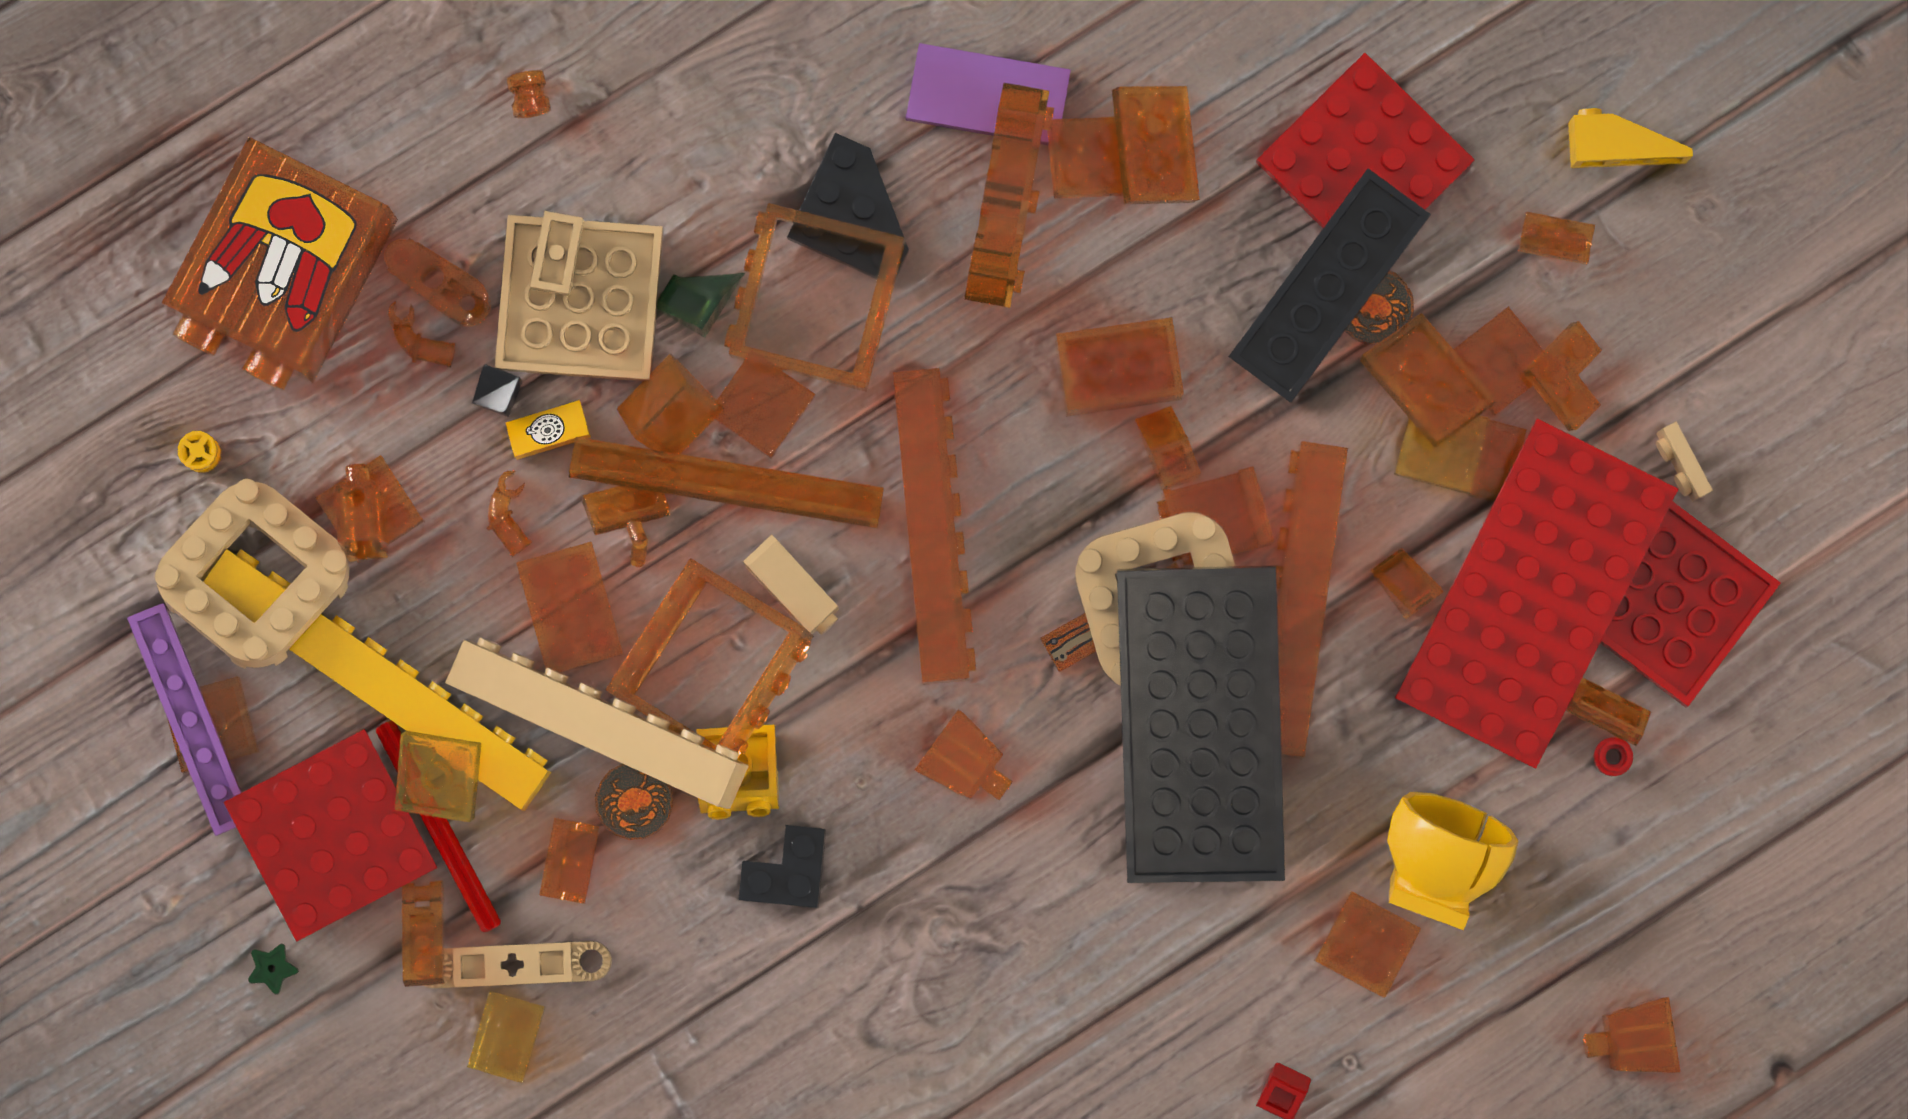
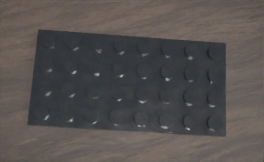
[1117,565,1285,883]

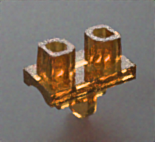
[1518,212,1595,265]

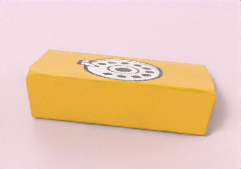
[505,400,591,460]

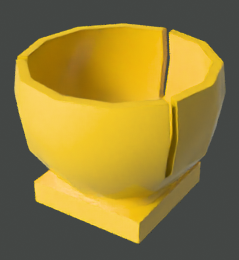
[1387,792,1519,930]

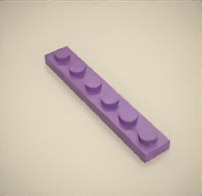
[127,603,242,836]

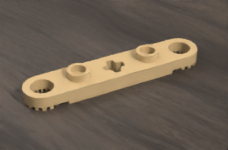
[414,941,612,988]

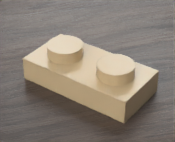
[530,211,584,296]
[1656,421,1713,502]

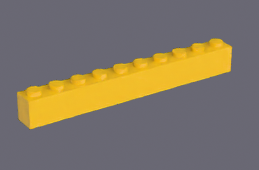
[203,549,552,811]

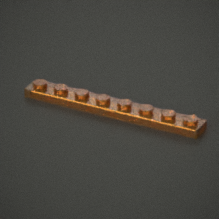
[569,437,884,528]

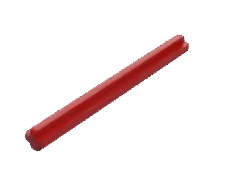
[376,720,501,932]

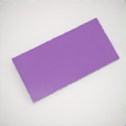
[906,43,1071,147]

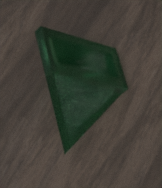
[657,273,745,338]

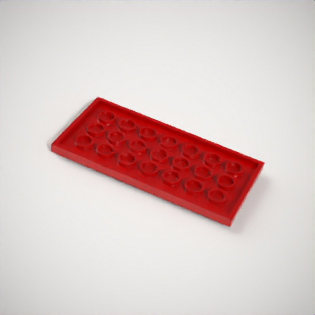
[1395,418,1679,769]

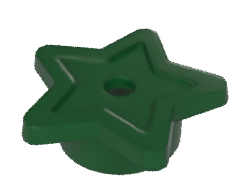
[248,943,299,995]

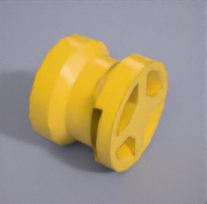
[178,431,221,473]

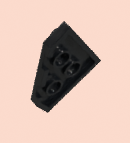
[787,133,909,286]

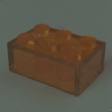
[1055,317,1184,417]

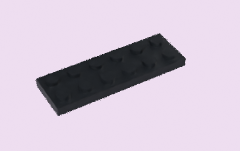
[1228,169,1431,403]

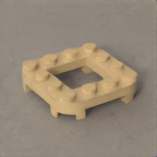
[155,479,349,669]
[1075,512,1236,685]

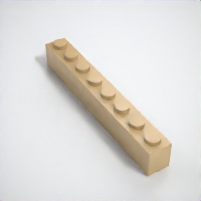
[445,637,749,809]

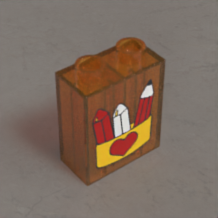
[162,137,398,391]

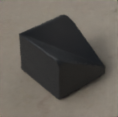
[472,364,523,417]

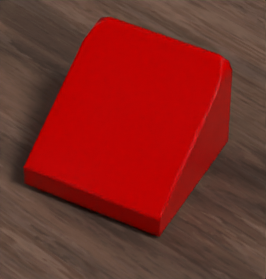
[1256,1063,1311,1119]

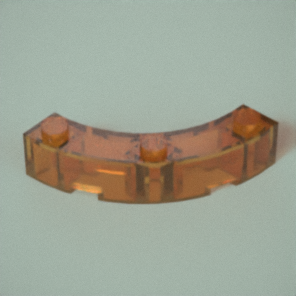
[964,83,1054,308]

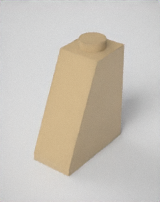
[743,534,839,636]

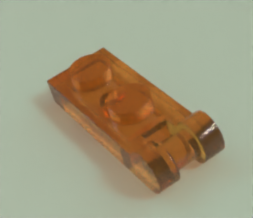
[402,880,445,987]

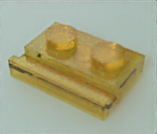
[467,991,546,1083]

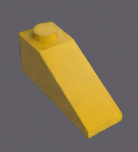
[1568,108,1693,168]

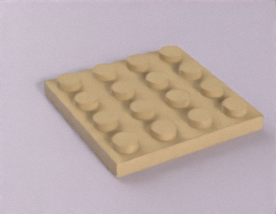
[495,215,663,382]

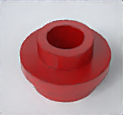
[1593,737,1633,776]

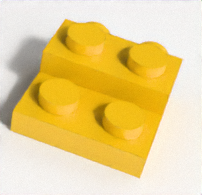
[696,725,779,819]

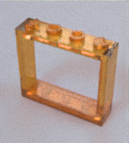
[724,203,905,392]
[605,558,814,757]

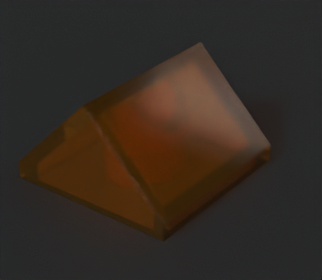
[617,354,725,464]

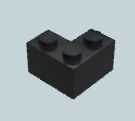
[739,825,826,908]

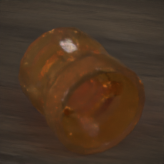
[506,70,551,118]

